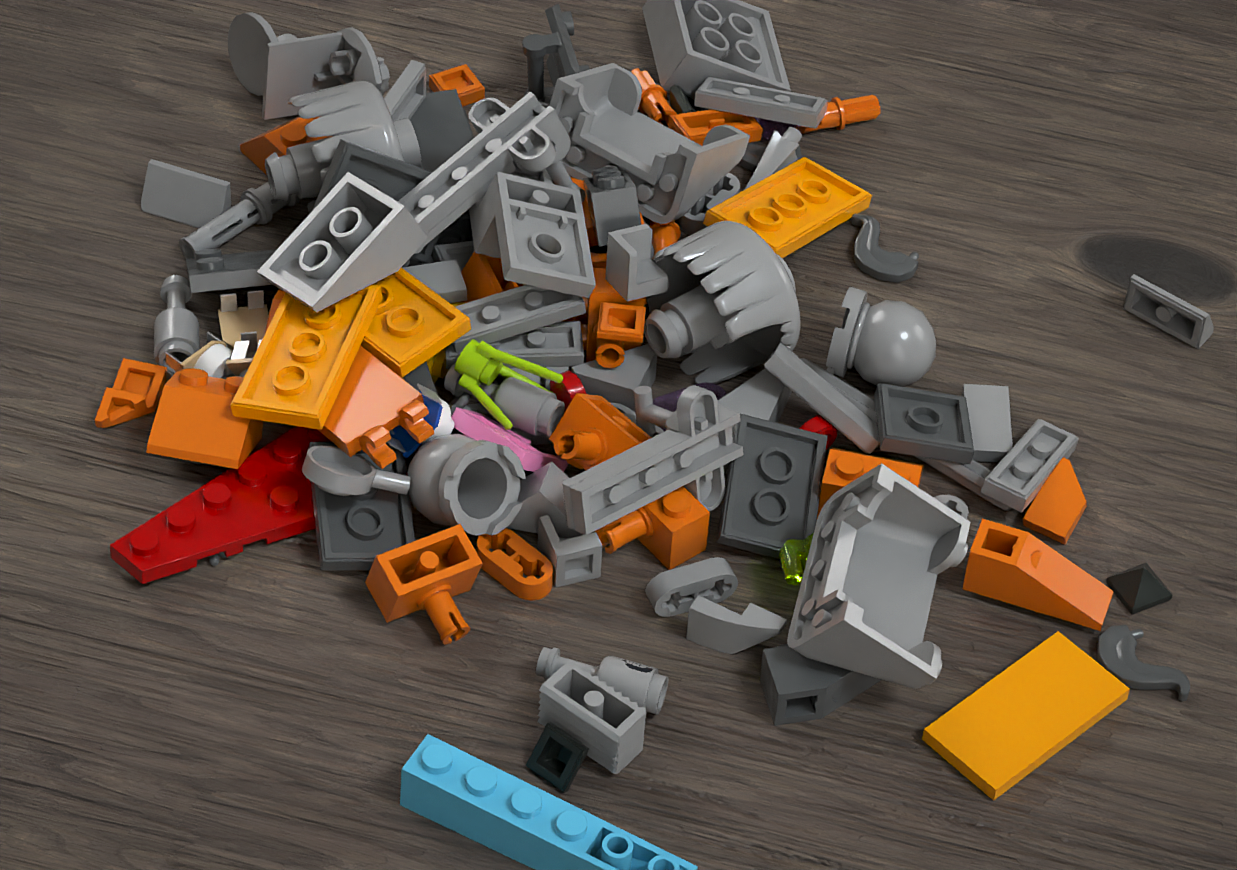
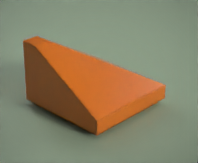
[597,302,646,343]

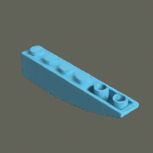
[400,734,698,870]

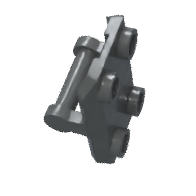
[522,4,590,102]

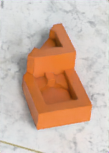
[95,358,168,428]
[1023,457,1087,545]

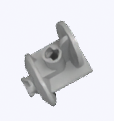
[228,12,390,120]

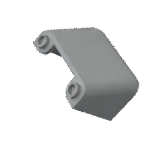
[549,63,750,224]
[787,463,971,689]

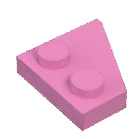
[451,407,569,472]

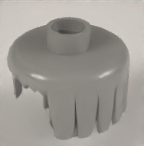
[265,80,421,214]
[644,221,801,387]

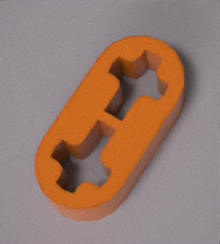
[476,528,553,601]

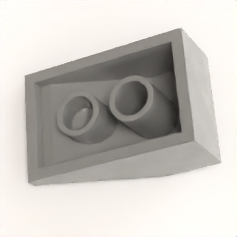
[257,172,428,313]

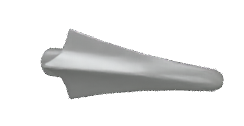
[744,127,802,190]

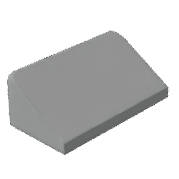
[141,159,231,228]
[1123,274,1214,349]

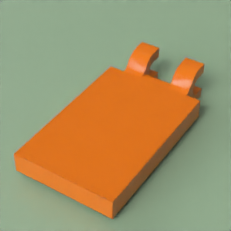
[317,345,435,469]

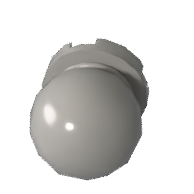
[826,287,936,387]
[407,434,526,536]

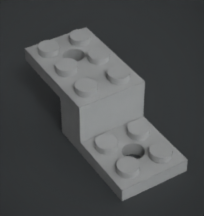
[469,166,596,298]

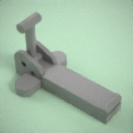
[398,92,586,254]
[562,385,744,535]

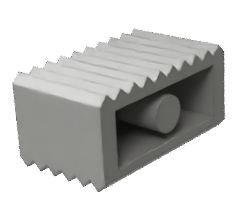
[537,660,646,774]

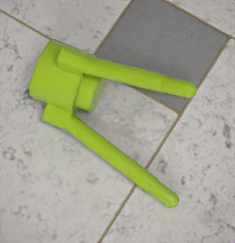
[454,339,563,430]

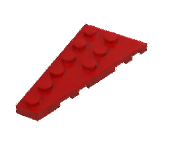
[110,426,410,584]

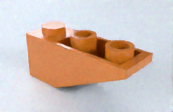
[962,518,1114,631]

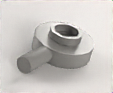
[302,446,411,496]

